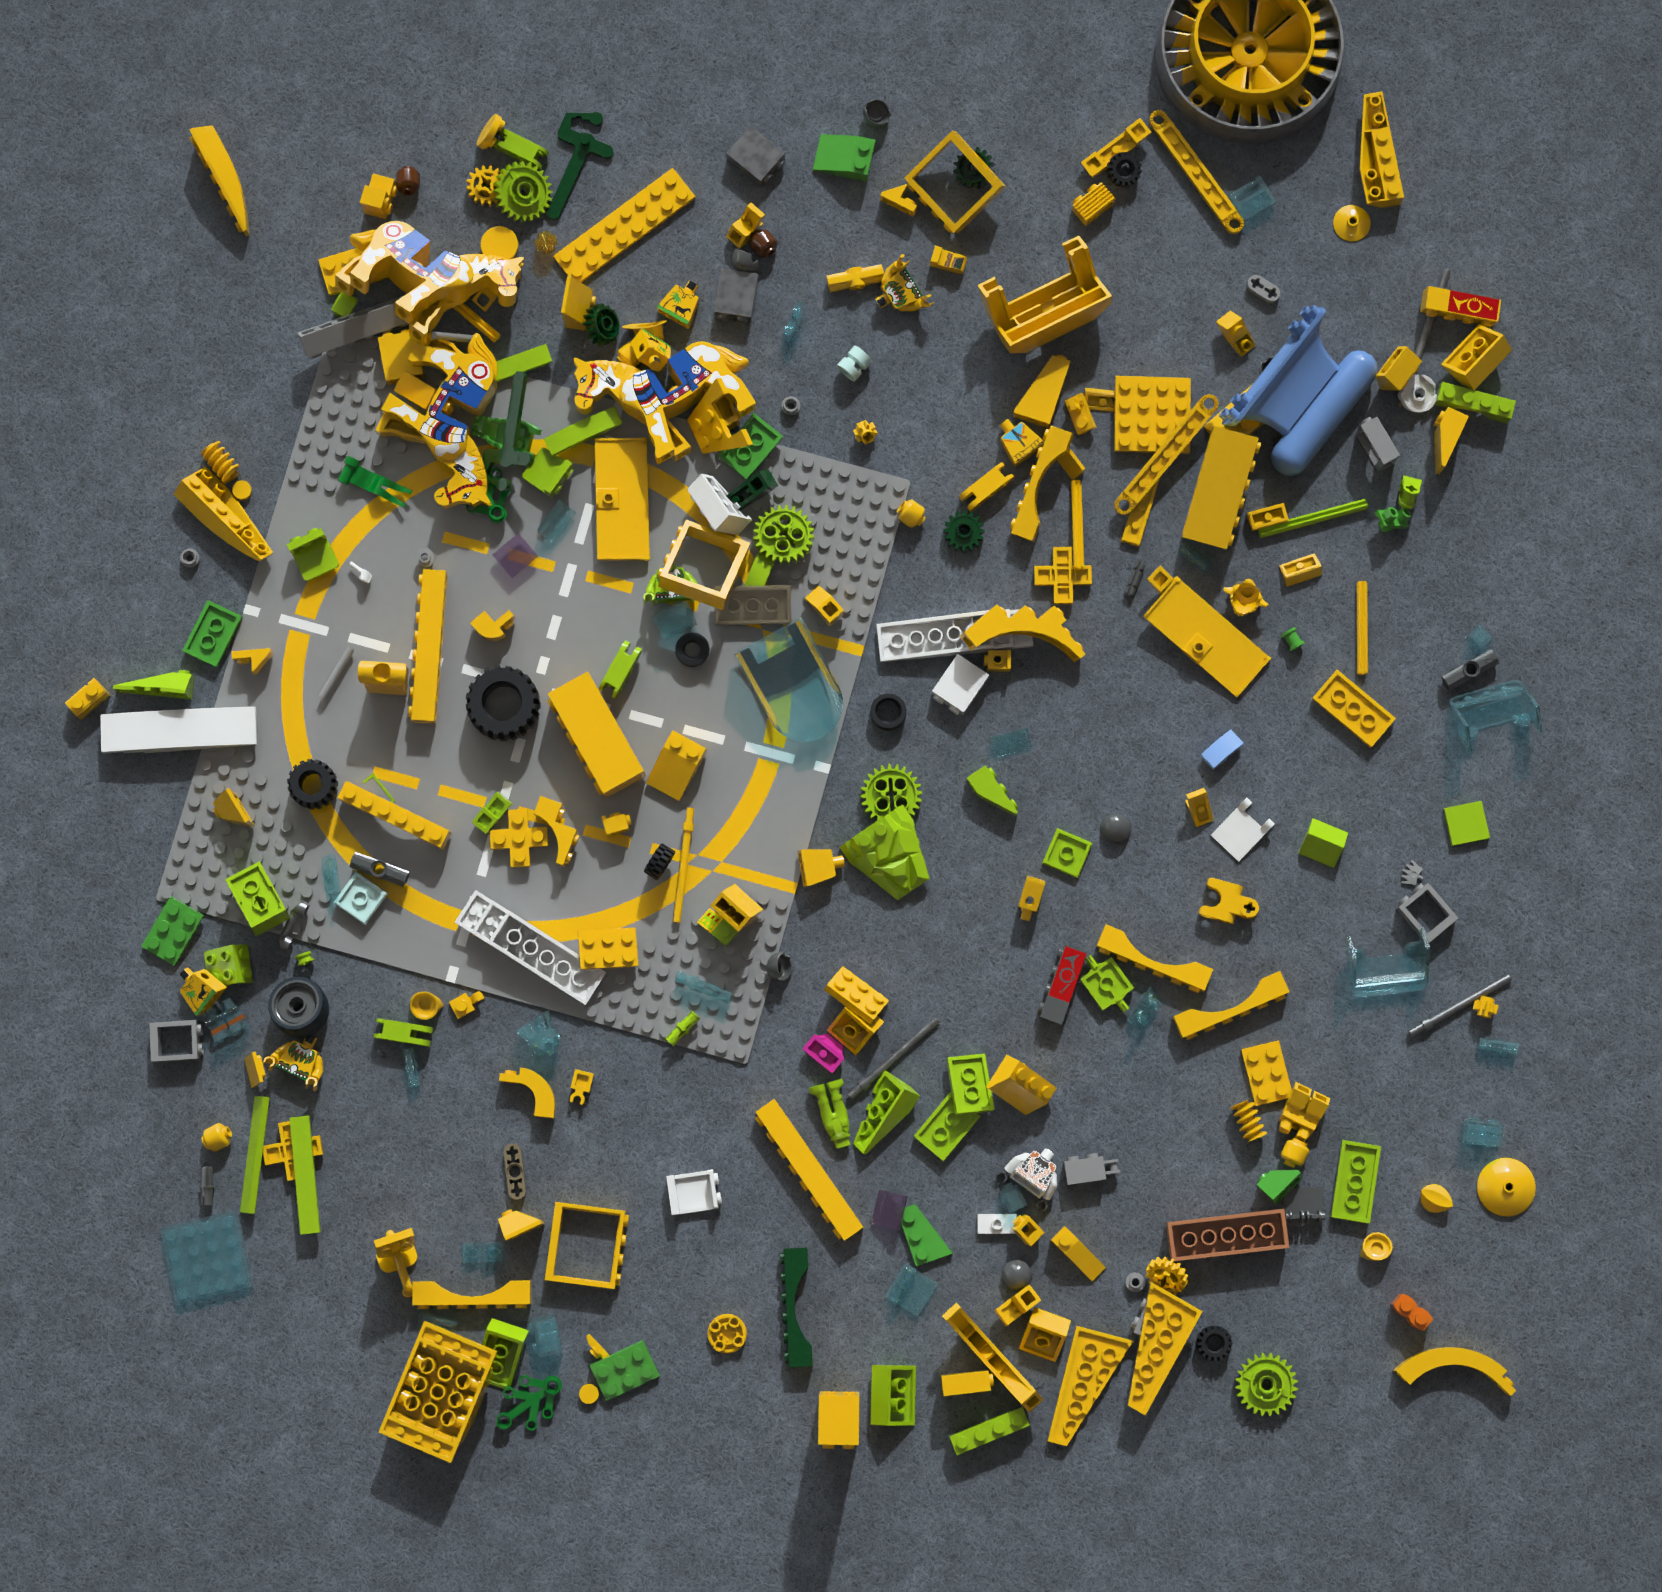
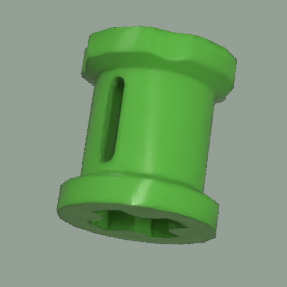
[1281,627,1305,652]

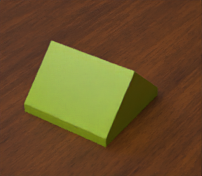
[1298,818,1348,868]

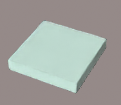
[333,872,388,925]

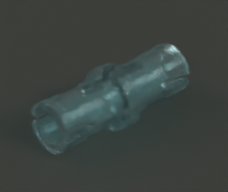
[1477,1038,1519,1055]
[402,1048,421,1088]

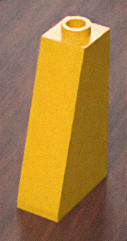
[1013,355,1070,428]

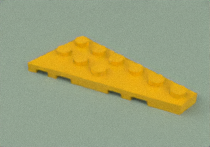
[1047,1326,1133,1446]

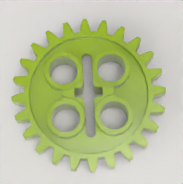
[753,505,815,565]
[860,764,922,821]

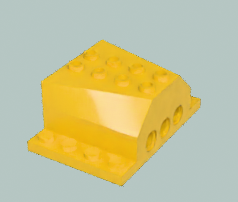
[379,1321,498,1463]

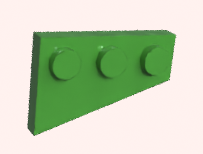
[897,1204,953,1266]

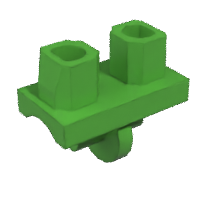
[1375,507,1411,532]

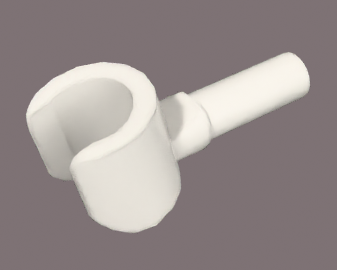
[349,561,372,583]

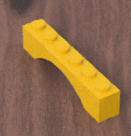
[1010,426,1074,542]
[337,781,452,850]
[1096,924,1213,993]
[1172,971,1289,1040]
[412,1280,532,1309]

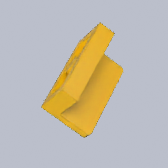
[394,371,436,409]

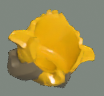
[1223,579,1268,616]

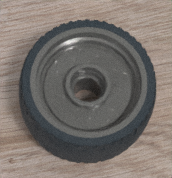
[268,977,329,1038]

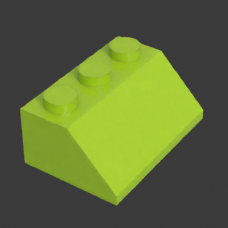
[871,1365,916,1426]

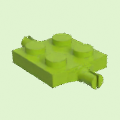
[1080,955,1134,1013]

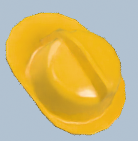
[622,320,667,341]

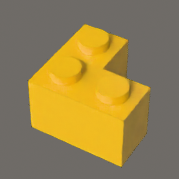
[359,173,398,219]

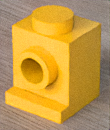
[984,650,1011,672]
[601,812,632,837]
[1011,1214,1045,1246]

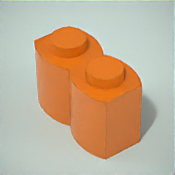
[1390,1294,1433,1330]

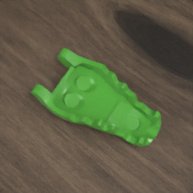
[472,415,542,460]

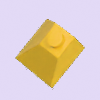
[212,788,255,827]
[827,1006,884,1056]
[498,1209,544,1241]

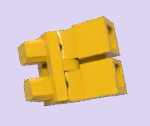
[1278,1082,1330,1142]

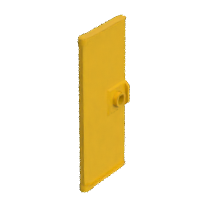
[595,437,650,561]
[1143,576,1271,698]

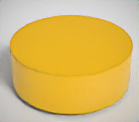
[232,480,252,500]
[579,1384,599,1404]

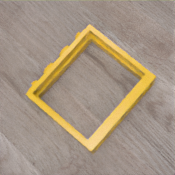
[904,130,1006,234]
[657,520,750,610]
[545,1202,629,1289]

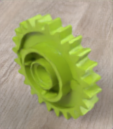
[492,161,553,222]
[1234,1352,1298,1416]

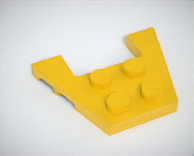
[687,378,753,454]

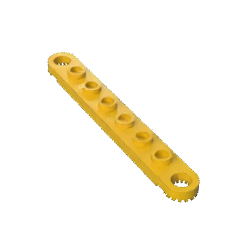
[1149,110,1244,234]
[1114,394,1219,515]

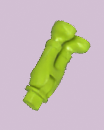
[808,1078,851,1149]

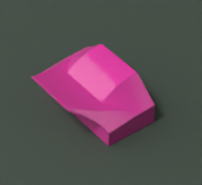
[802,1033,844,1074]

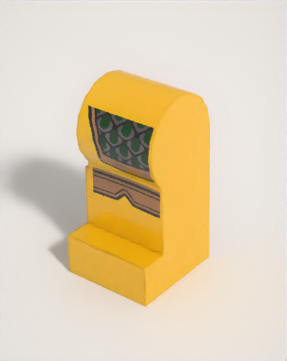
[930,245,967,274]

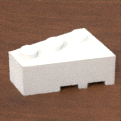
[687,474,752,535]

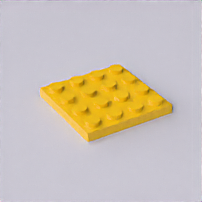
[1114,376,1191,454]

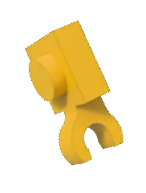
[449,991,485,1019]

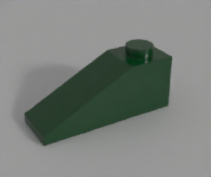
[727,470,778,511]

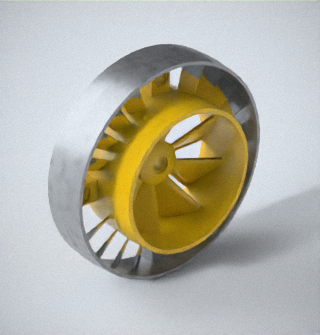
[1155,0,1344,144]

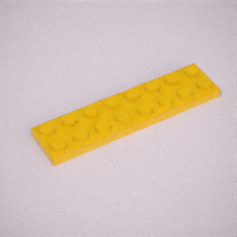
[553,168,695,283]

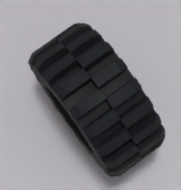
[466,666,541,741]

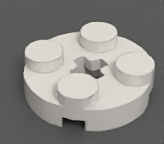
[1398,375,1437,413]

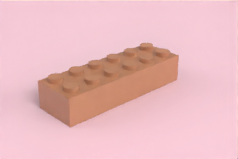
[1165,1209,1289,1261]

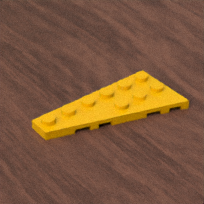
[1127,1282,1203,1415]

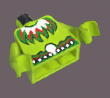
[643,562,698,606]

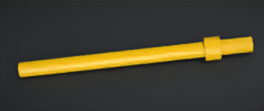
[673,808,694,923]

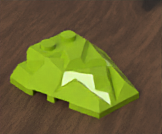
[840,804,930,900]

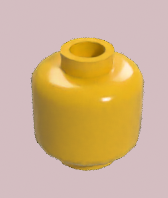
[617,341,641,368]
[897,499,926,528]
[201,1123,232,1152]
[1280,1138,1309,1168]

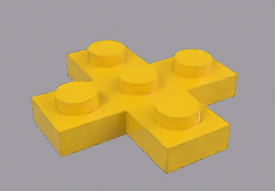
[1034,547,1092,605]
[490,809,549,868]
[263,1121,324,1181]

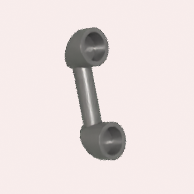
[279,901,310,953]

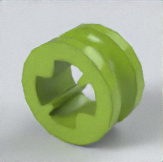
[295,951,314,967]

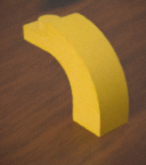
[499,1067,556,1119]

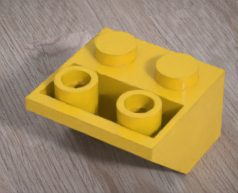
[1376,346,1422,391]

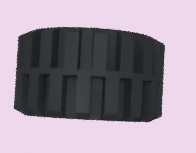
[287,759,338,810]

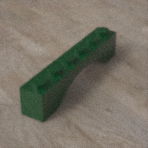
[780,1248,813,1367]

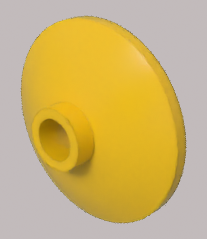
[1333,205,1371,242]

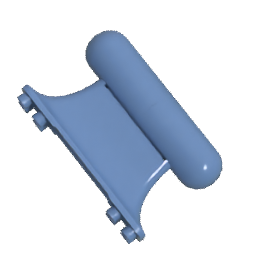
[1219,305,1378,476]

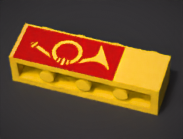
[1420,286,1501,328]

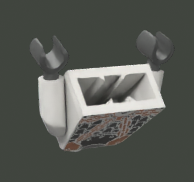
[996,1149,1057,1211]

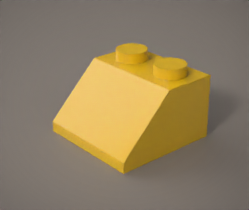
[1019,1307,1071,1362]

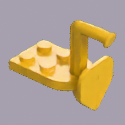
[374,1228,417,1297]

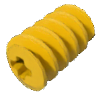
[201,441,240,484]
[1230,1099,1267,1142]

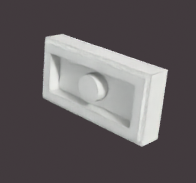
[977,1214,1017,1234]

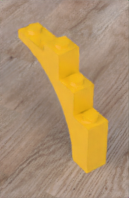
[959,605,1085,662]
[942,1303,1044,1413]

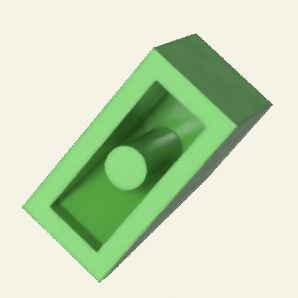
[1257,1170,1303,1205]

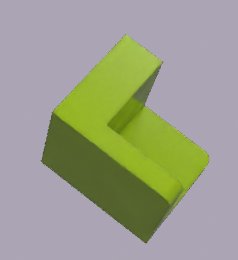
[331,292,358,318]

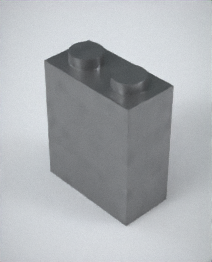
[726,125,785,186]
[714,268,759,324]

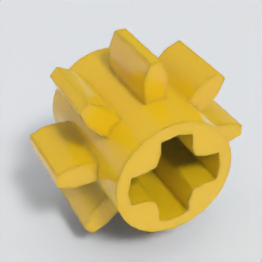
[853,420,878,445]
[1473,996,1499,1019]

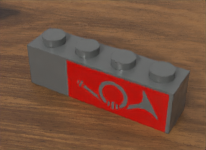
[1037,944,1087,1026]

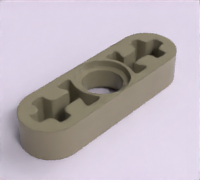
[504,1143,526,1200]

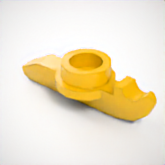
[586,1334,609,1359]

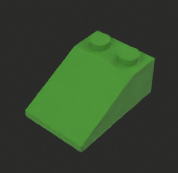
[813,134,875,182]

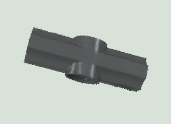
[1441,649,1500,691]
[349,852,410,887]

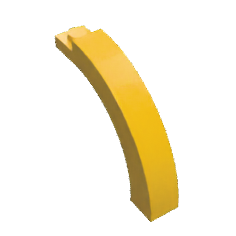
[1393,1347,1516,1396]

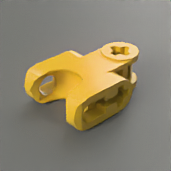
[1198,878,1259,924]

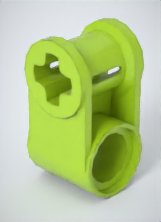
[1398,475,1422,509]

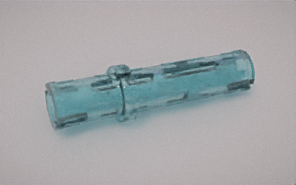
[674,970,732,1004]

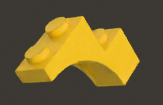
[533,796,580,868]

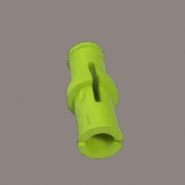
[665,1010,700,1047]

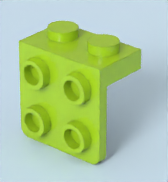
[522,448,574,498]
[286,528,339,581]
[204,944,253,986]

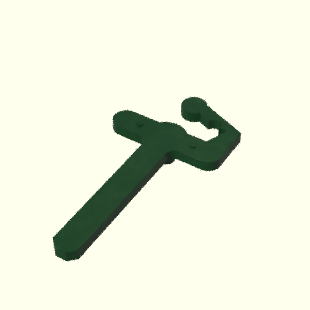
[547,112,614,220]
[482,371,533,492]

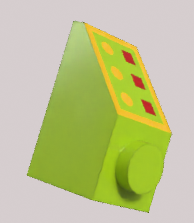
[697,908,739,947]

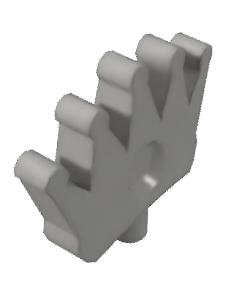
[1401,860,1423,885]

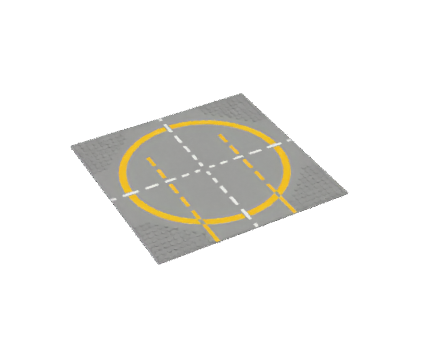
[156,336,910,1064]

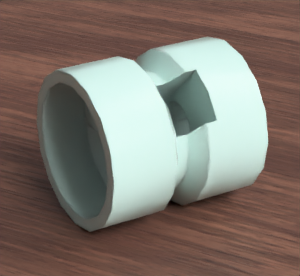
[837,346,872,382]

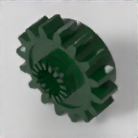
[953,147,995,189]
[583,303,620,346]
[943,510,985,553]

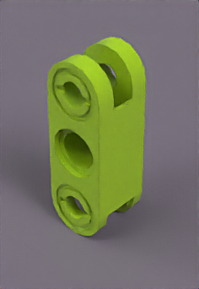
[493,128,549,170]
[598,640,643,699]
[373,1018,433,1047]

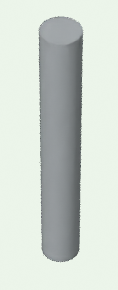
[431,332,473,342]
[319,647,354,699]

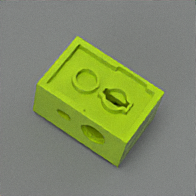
[225,861,290,936]

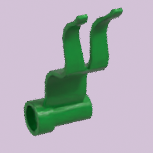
[337,456,412,508]

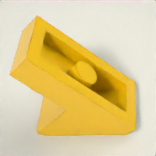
[880,184,917,217]
[231,648,273,675]
[1185,788,1214,827]

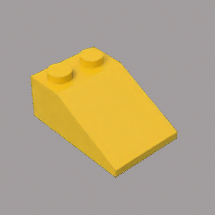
[561,276,596,330]
[1434,407,1469,475]
[646,730,707,801]

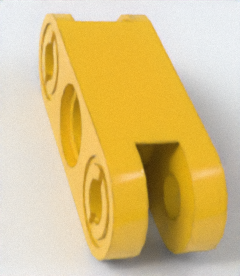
[958,463,1014,512]

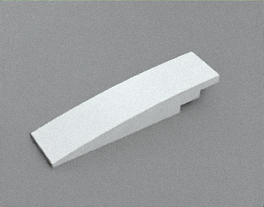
[877,609,1034,662]
[100,707,257,753]
[455,890,606,1005]

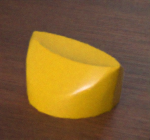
[410,992,444,1020]
[1420,1184,1453,1213]
[1360,1232,1394,1261]

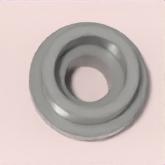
[782,396,800,415]
[180,548,200,568]
[415,548,435,568]
[1125,1272,1145,1292]

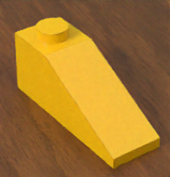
[1050,1226,1106,1281]

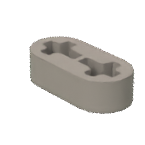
[1247,275,1280,303]

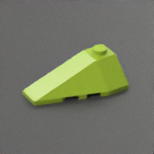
[113,670,195,700]
[853,1071,920,1155]

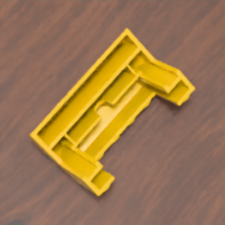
[977,236,1112,354]

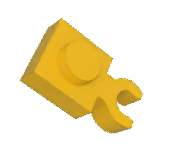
[570,1069,594,1105]

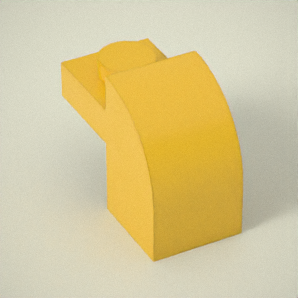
[726,203,765,249]
[470,610,516,641]
[994,1284,1041,1326]

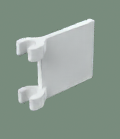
[1211,798,1275,862]

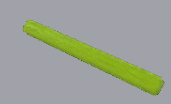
[1258,499,1368,538]

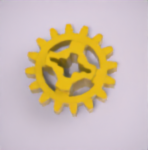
[466,165,502,207]
[1145,1257,1188,1295]

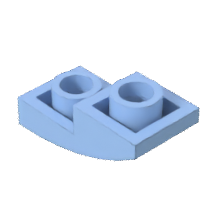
[1200,730,1244,770]

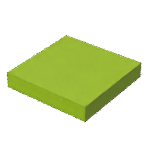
[1443,801,1490,846]
[1042,828,1092,878]

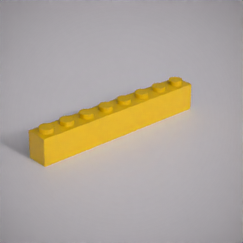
[408,569,448,724]
[755,1099,864,1241]

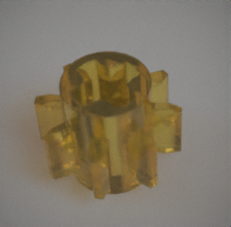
[534,231,558,254]

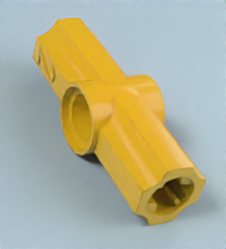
[826,264,884,293]

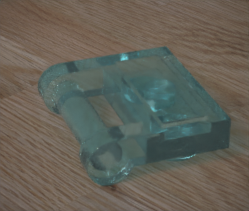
[1226,175,1277,222]

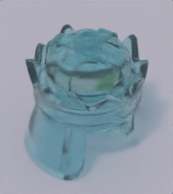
[515,1010,562,1057]

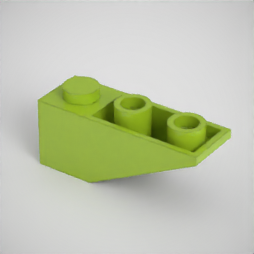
[966,765,1019,816]

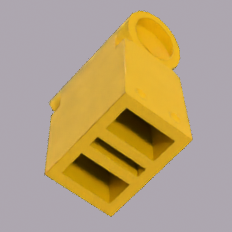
[358,661,409,695]

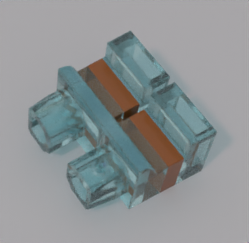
[205,998,251,1044]

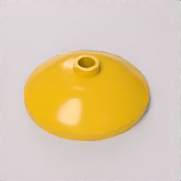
[1477,1158,1536,1217]

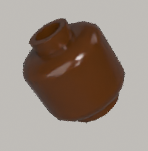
[396,166,420,195]
[750,229,778,257]

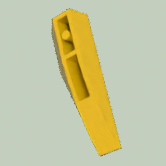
[1359,91,1404,208]
[189,125,249,237]
[173,467,273,562]

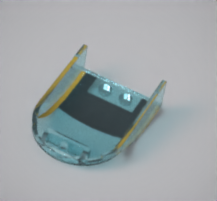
[733,617,843,742]

